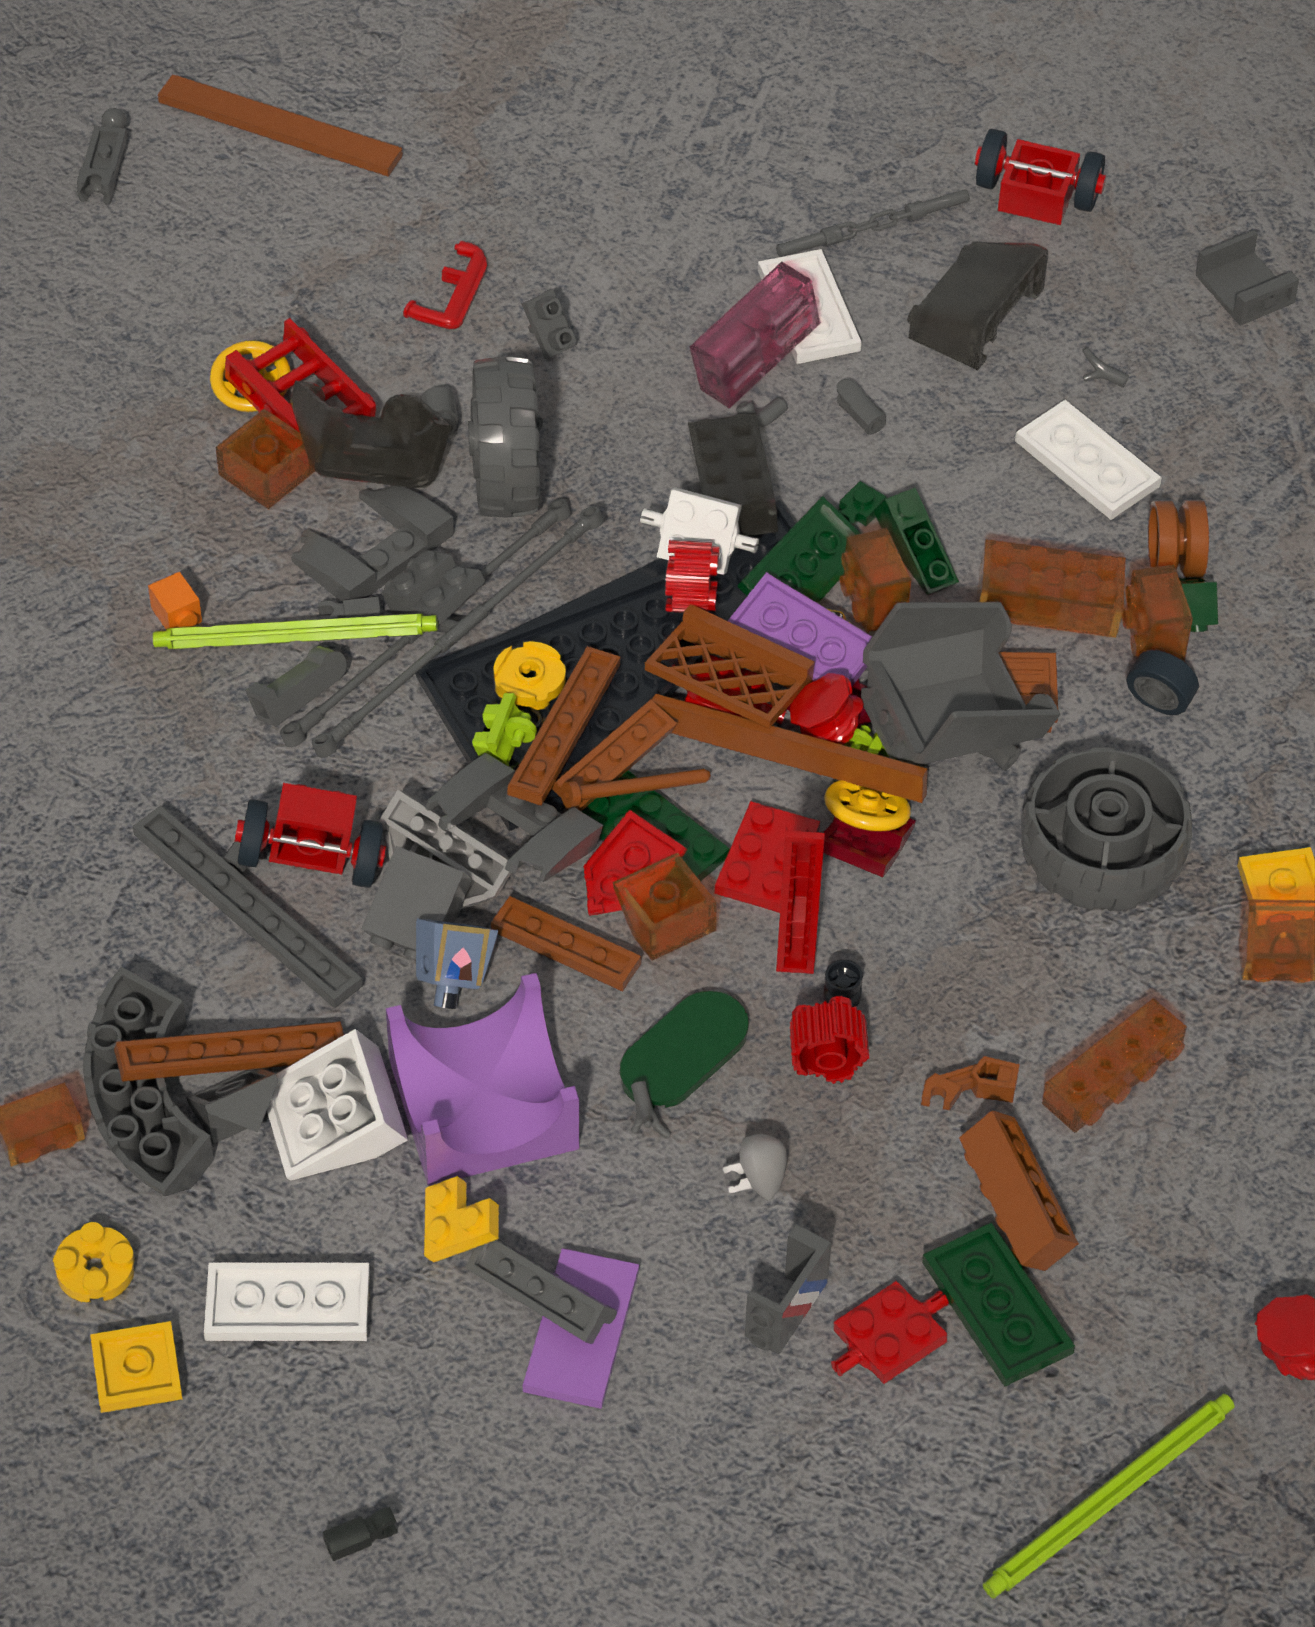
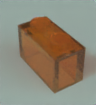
[0,1082,85,1167]

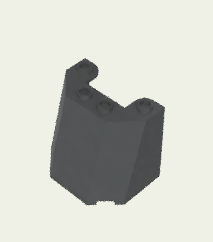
[861,602,1061,764]

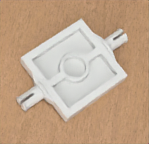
[640,487,759,575]

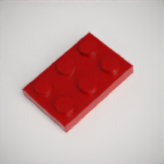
[714,801,820,913]

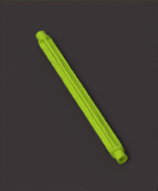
[153,613,438,649]
[983,1394,1235,1599]

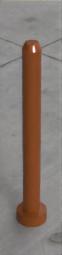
[561,768,711,808]

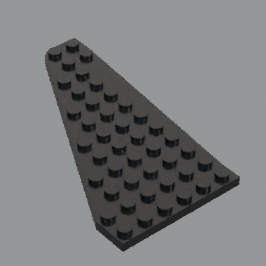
[416,500,796,831]

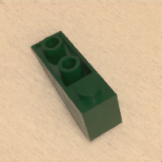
[873,487,959,596]

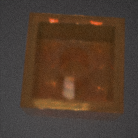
[216,409,316,509]
[840,528,911,634]
[1122,565,1193,663]

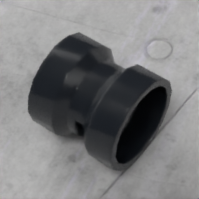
[823,959,863,1007]

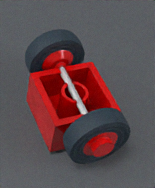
[975,129,1107,225]
[234,783,386,888]

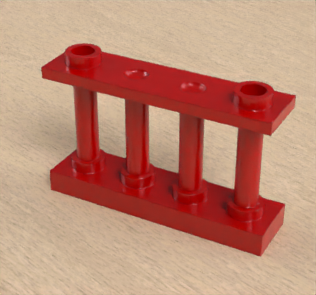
[225,318,376,465]

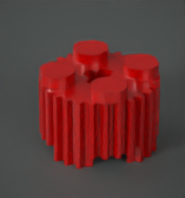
[665,540,719,612]
[790,996,869,1084]

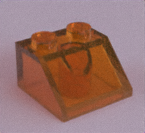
[613,853,716,961]
[1238,899,1315,983]

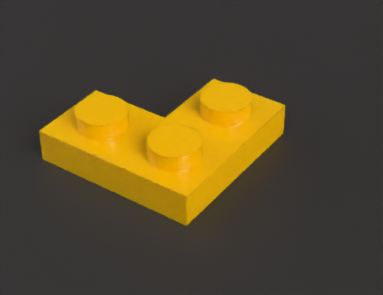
[424,1176,499,1263]

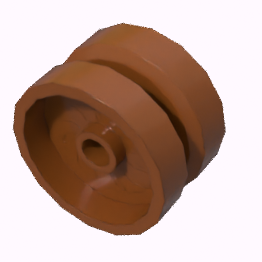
[1148,500,1209,578]

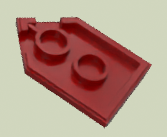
[583,810,687,916]

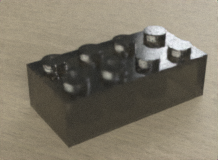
[688,413,778,536]

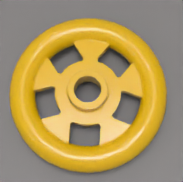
[210,341,291,412]
[824,780,911,831]

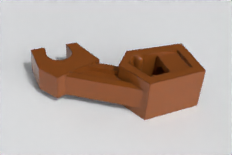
[921,1056,1020,1111]

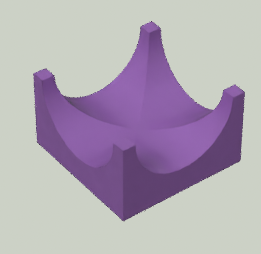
[386,973,579,1186]

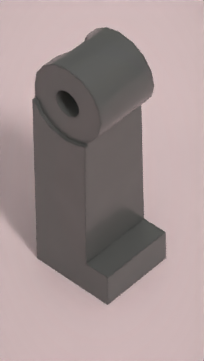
[245,646,347,727]

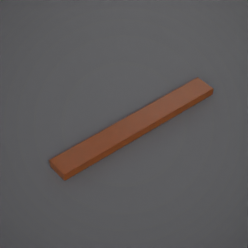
[158,74,403,177]
[652,694,927,803]

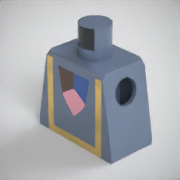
[416,918,498,1009]

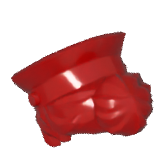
[790,673,864,745]
[1255,1294,1315,1381]

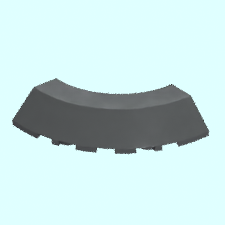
[83,967,214,1197]

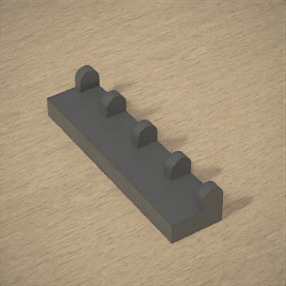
[465,1239,617,1344]

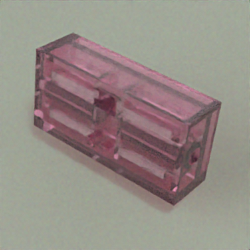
[689,261,821,409]

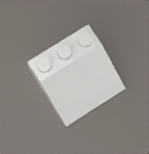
[267,1029,408,1181]

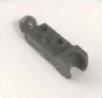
[77,108,127,204]

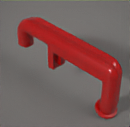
[403,240,487,329]

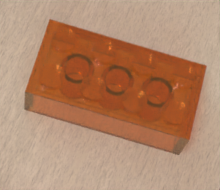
[977,539,1126,638]

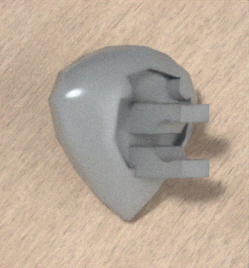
[723,1134,787,1201]

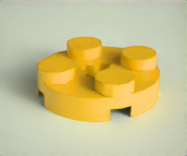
[493,641,566,710]
[53,1222,135,1303]

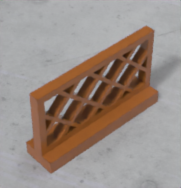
[645,604,815,729]

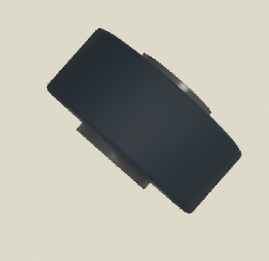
[1126,650,1199,715]

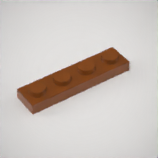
[552,699,677,811]
[491,896,641,992]

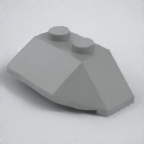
[379,790,511,910]

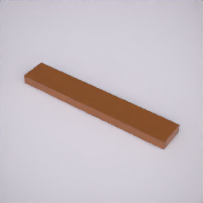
[507,646,621,806]
[114,1021,344,1082]

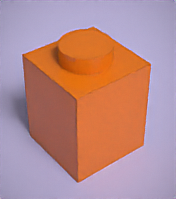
[148,571,202,630]

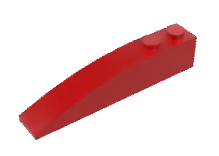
[776,830,825,974]

